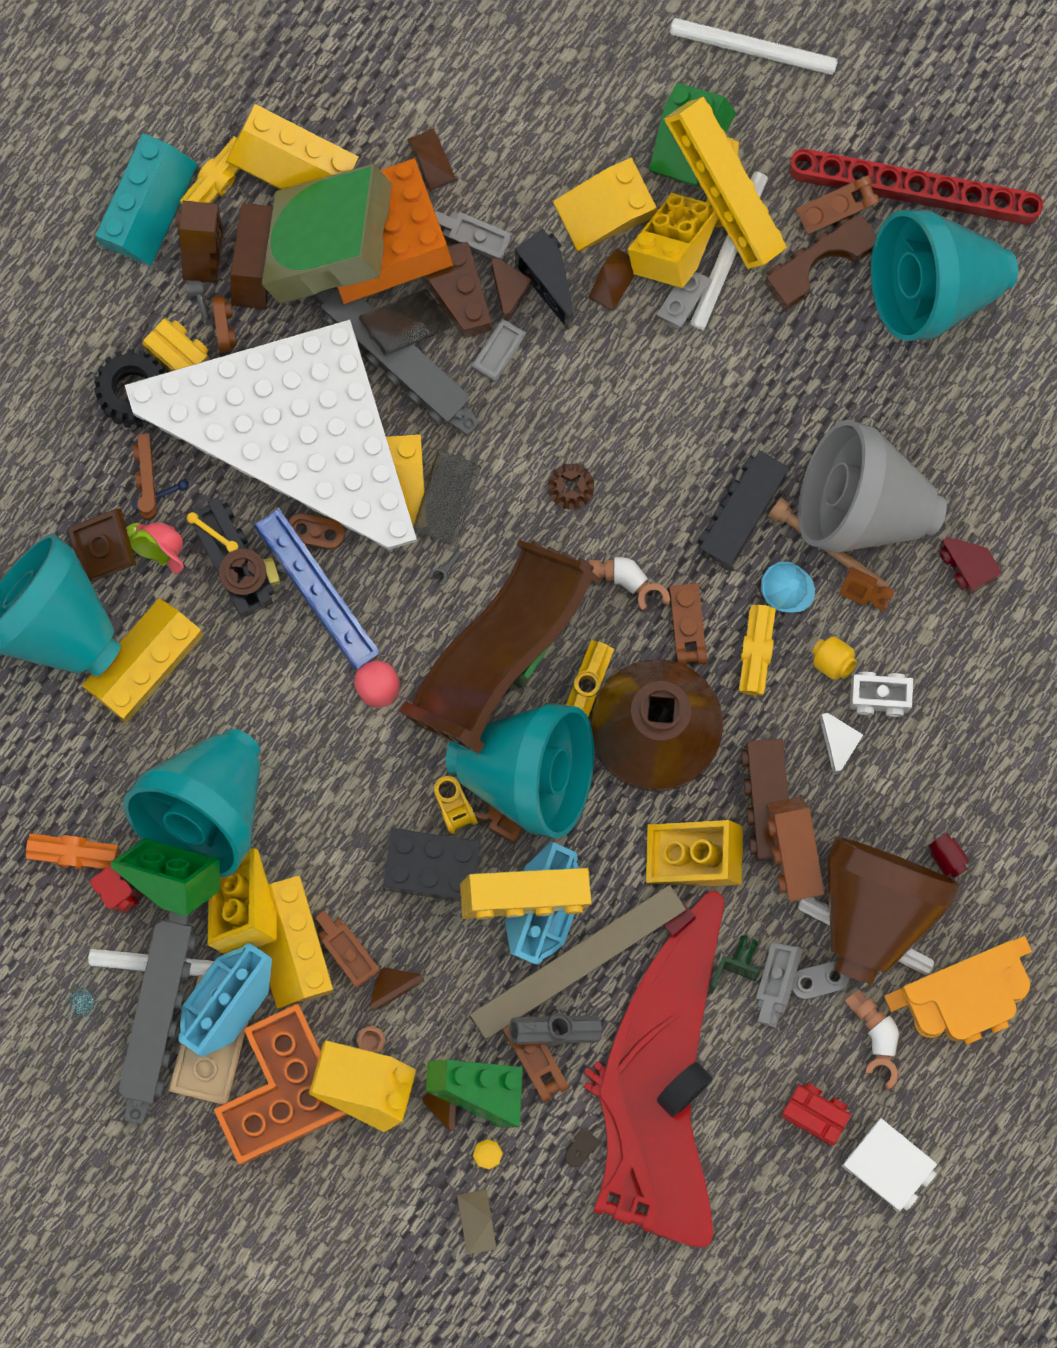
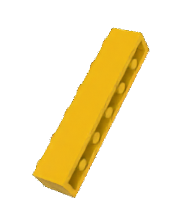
[664,97,787,269]

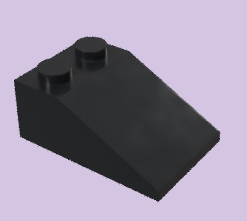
[515,229,574,330]

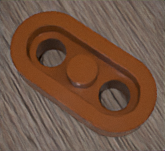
[212,296,237,354]
[288,513,345,550]

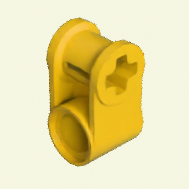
[434,776,478,835]

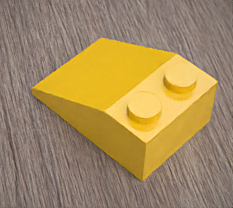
[553,157,657,252]
[386,435,426,528]
[646,820,743,886]
[208,848,277,954]
[309,1041,416,1132]

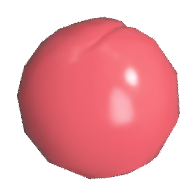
[354,660,400,708]

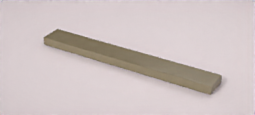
[470,885,686,1040]

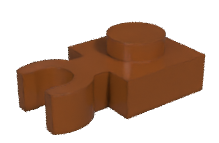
[839,567,895,611]
[474,800,524,844]

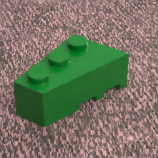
[426,1060,523,1128]

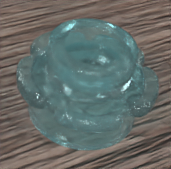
[71,987,94,1017]

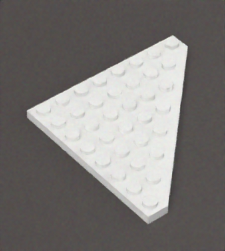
[125,320,417,550]

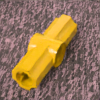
[180,136,240,205]
[738,605,776,696]
[566,640,615,717]

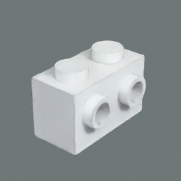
[850,672,913,717]

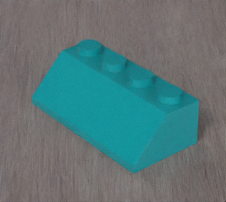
[95,133,198,266]

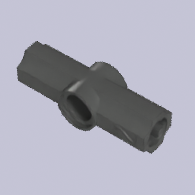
[509,1013,602,1047]

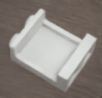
[841,1118,937,1212]

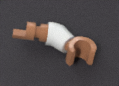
[589,557,670,611]
[845,989,899,1091]

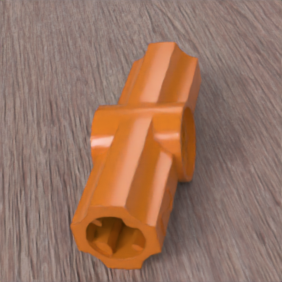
[26,834,119,870]

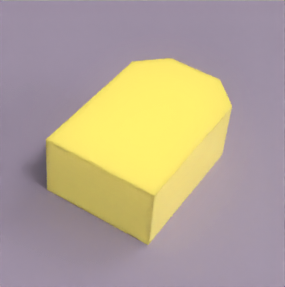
[263,557,281,586]

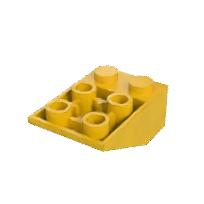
[628,193,718,288]

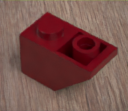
[938,537,1002,595]

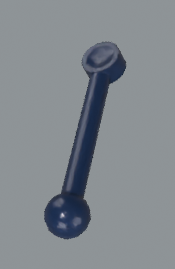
[132,479,189,510]

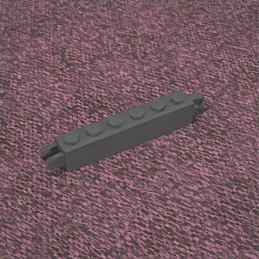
[312,288,480,437]
[119,911,198,1124]

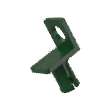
[708,935,760,994]

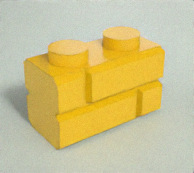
[142,318,209,372]

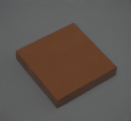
[67,509,136,582]

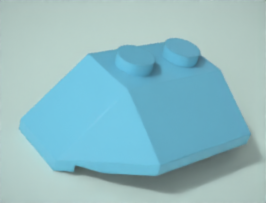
[505,842,579,965]
[178,943,272,1057]

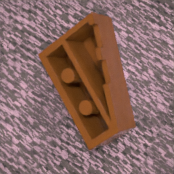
[766,797,825,901]

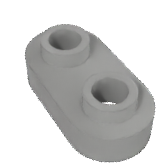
[792,962,849,1000]

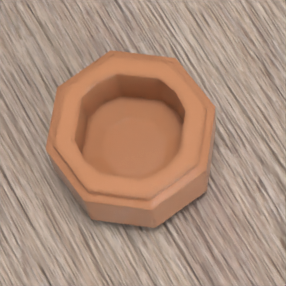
[356,1026,386,1053]

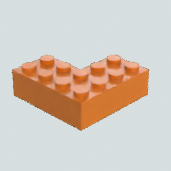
[337,158,453,304]
[214,1004,349,1166]

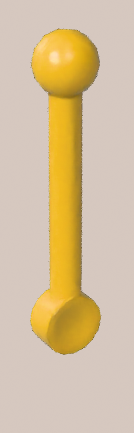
[187,512,238,553]

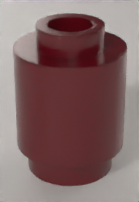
[928,833,970,879]

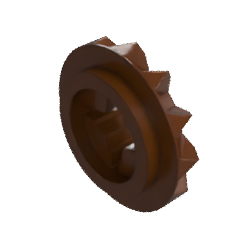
[548,463,594,509]
[219,548,266,596]

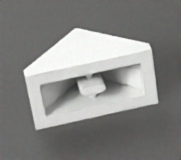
[820,713,863,775]

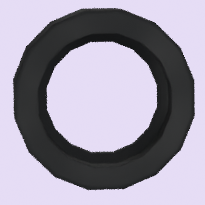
[656,1061,713,1118]

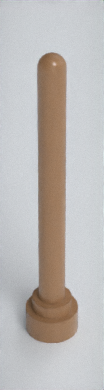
[768,497,888,587]

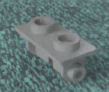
[657,271,711,330]

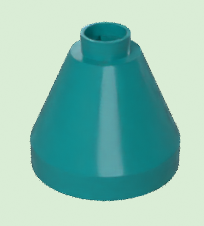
[871,209,1018,341]
[0,533,121,677]
[446,703,594,838]
[123,729,261,878]

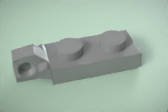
[435,211,512,261]
[756,942,803,1028]

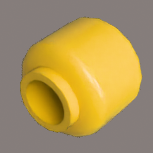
[812,636,857,680]

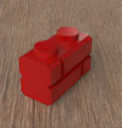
[90,865,142,914]
[780,1083,851,1147]

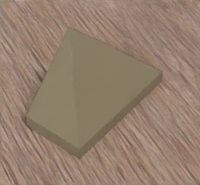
[457,1190,497,1255]

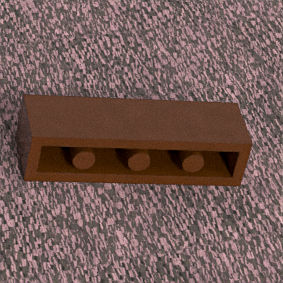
[741,738,788,862]

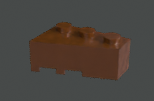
[175,200,224,283]
[230,203,273,309]
[422,241,492,338]

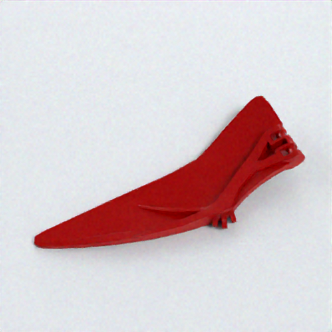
[583,891,724,1248]

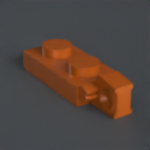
[315,910,380,989]

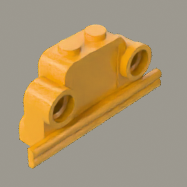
[884,936,1032,1045]

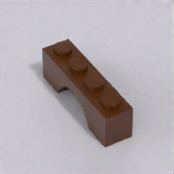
[765,213,877,312]

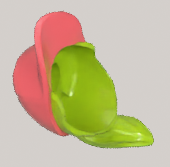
[126,522,184,573]

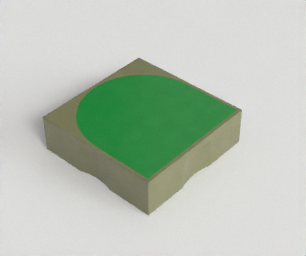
[262,164,392,304]

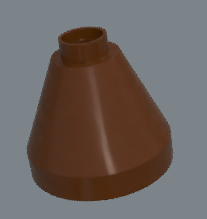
[591,659,723,792]
[827,836,961,984]

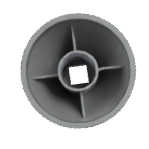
[798,420,947,553]

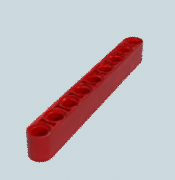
[789,149,1044,225]

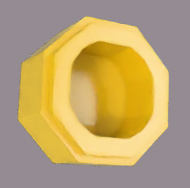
[473,1139,503,1170]

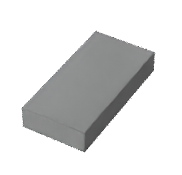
[471,318,526,382]

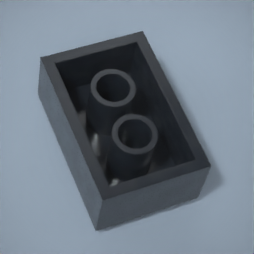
[383,828,480,902]

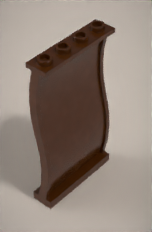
[399,540,601,754]

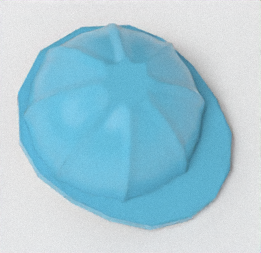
[759,562,815,613]

